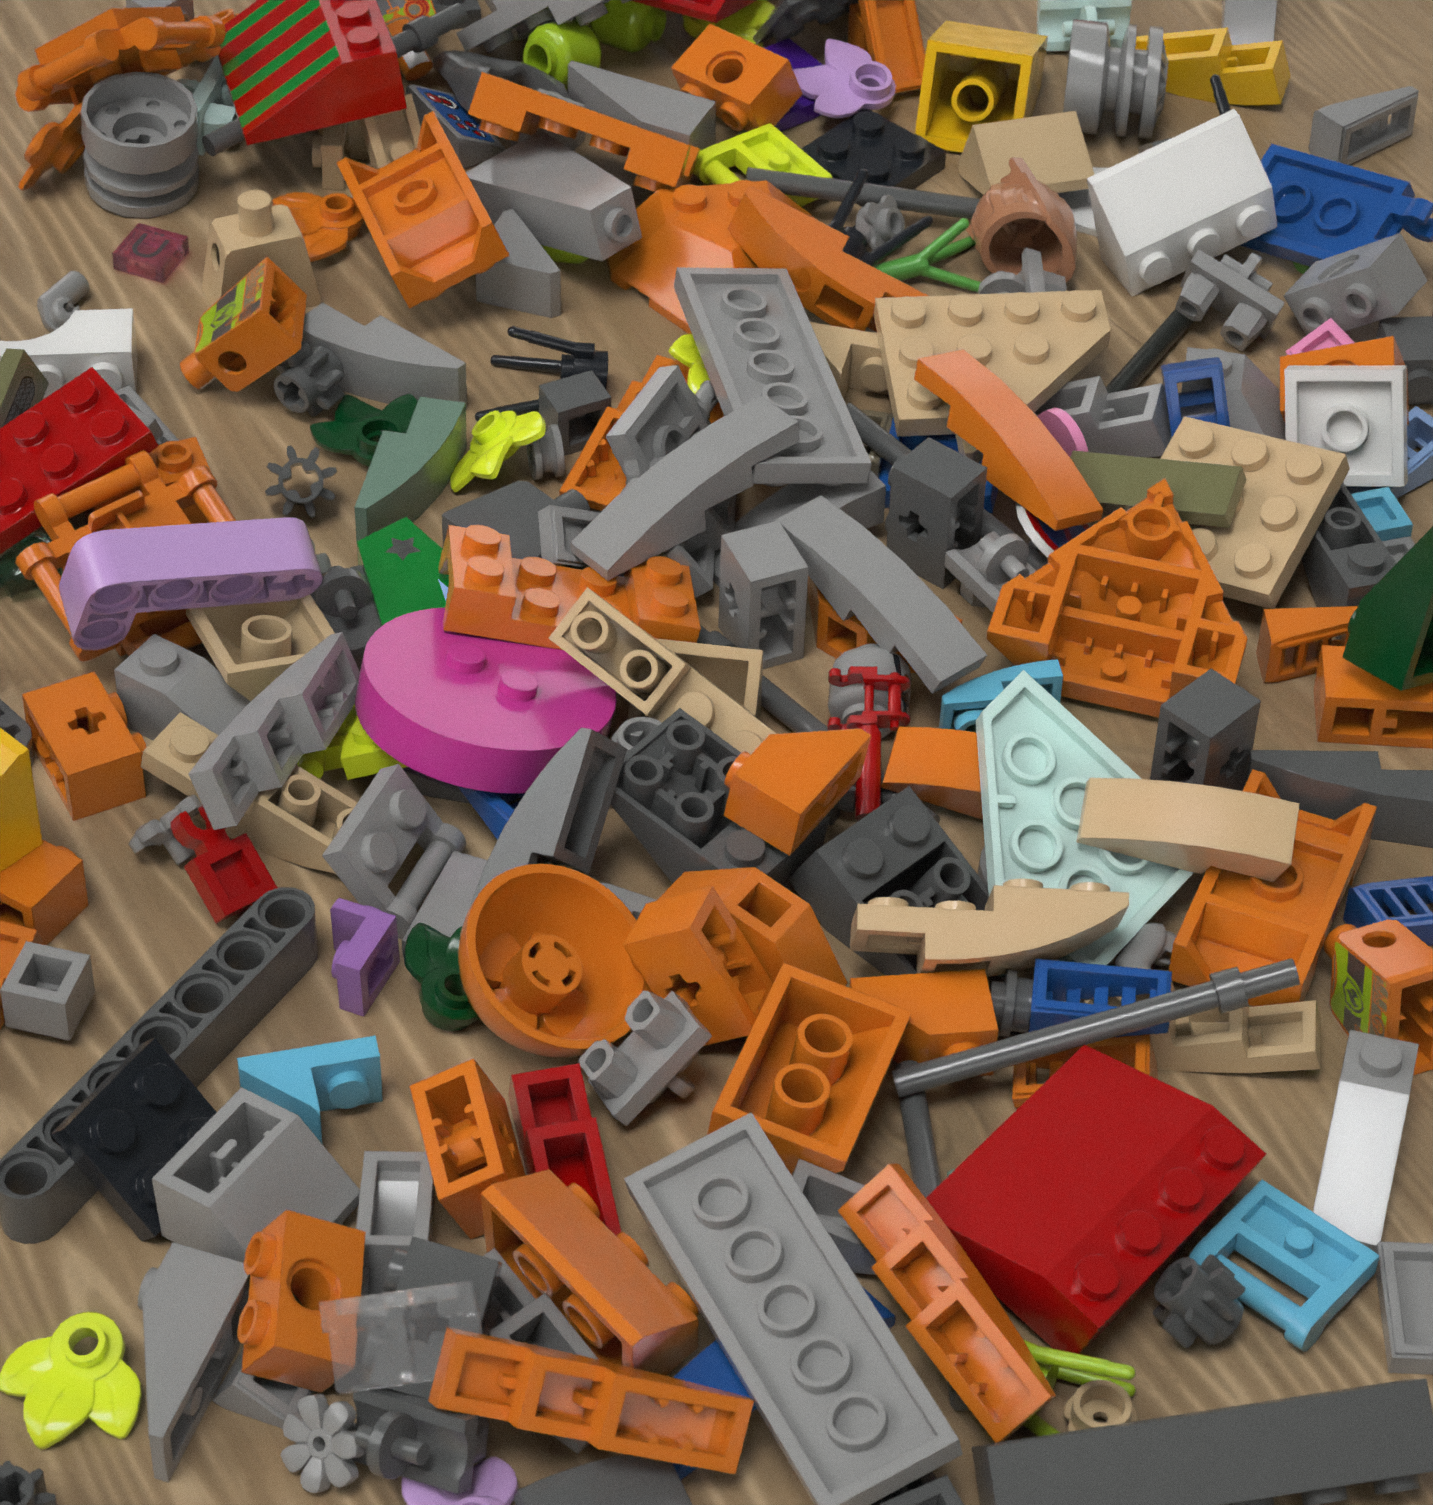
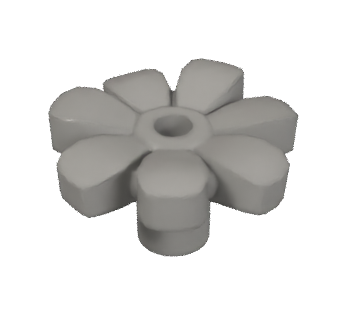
[128,794,202,865]
[281,1394,365,1493]

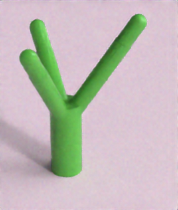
[874,218,981,293]

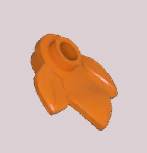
[18,102,85,191]
[272,192,364,262]

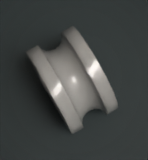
[526,424,565,480]

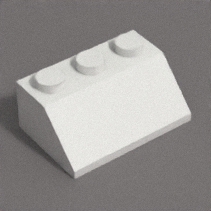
[1087,109,1277,296]

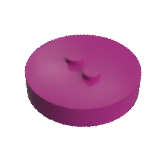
[355,607,616,793]

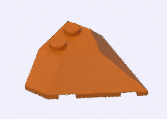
[606,180,819,334]
[987,478,1247,718]

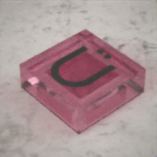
[112,223,189,283]

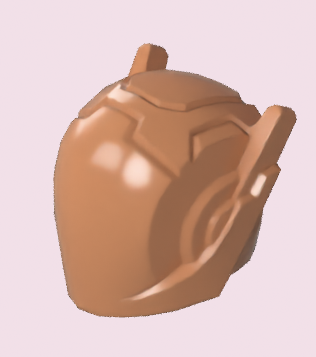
[966,157,1077,282]

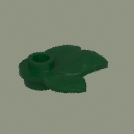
[310,393,418,467]
[403,923,479,1031]

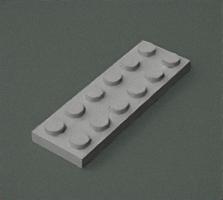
[674,268,872,487]
[624,1112,963,1505]

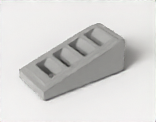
[1309,86,1419,165]

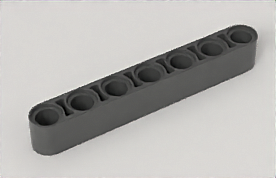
[0,887,318,1244]

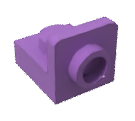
[330,898,400,1017]

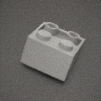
[152,1087,360,1263]

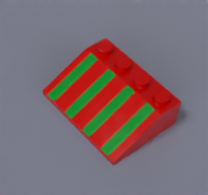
[218,0,407,145]

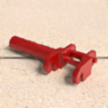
[827,666,911,821]

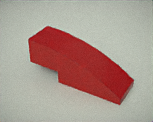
[508,1063,621,1236]

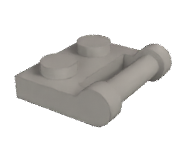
[322,764,466,939]

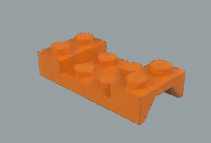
[468,72,701,192]
[336,111,510,309]
[438,525,701,650]
[1169,769,1377,1007]

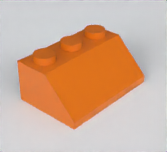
[707,963,912,1175]
[481,1169,699,1376]

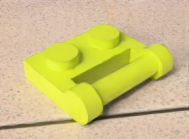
[693,123,833,207]

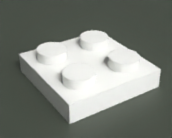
[1284,365,1408,487]

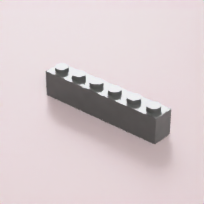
[971,1379,1433,1505]

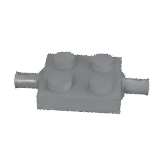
[606,365,719,492]

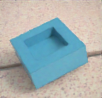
[1351,487,1413,541]

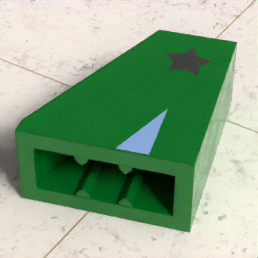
[357,517,449,626]

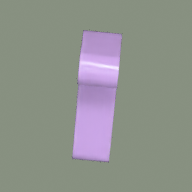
[59,517,323,650]

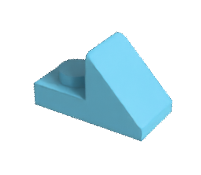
[237,1036,383,1144]

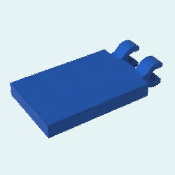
[1239,144,1433,267]

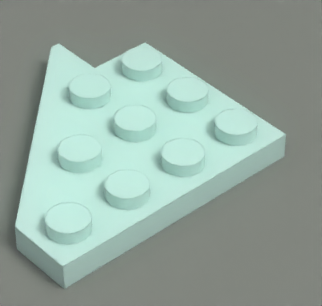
[976,670,1194,979]

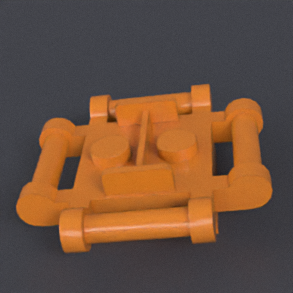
[16,6,225,112]
[15,450,237,661]

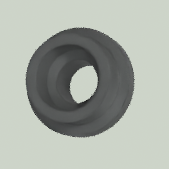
[989,969,1033,1038]

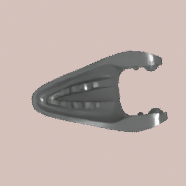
[432,50,568,111]

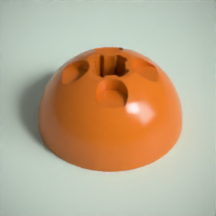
[458,864,652,1058]

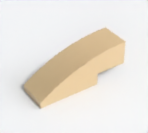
[1076,778,1299,882]

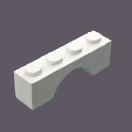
[0,308,137,399]

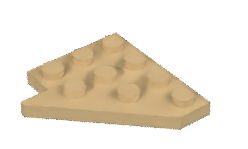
[874,290,1111,463]

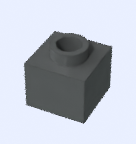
[539,370,611,456]

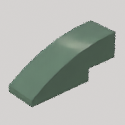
[355,397,467,543]

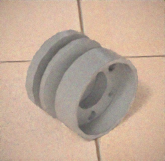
[1063,19,1168,140]
[81,72,199,218]

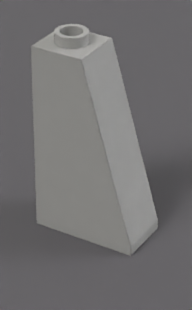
[466,132,642,261]

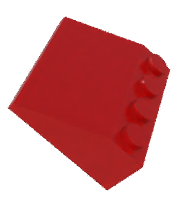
[926,1044,1267,1354]

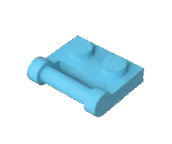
[1189,1180,1380,1352]

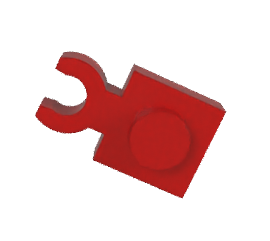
[170,805,278,924]

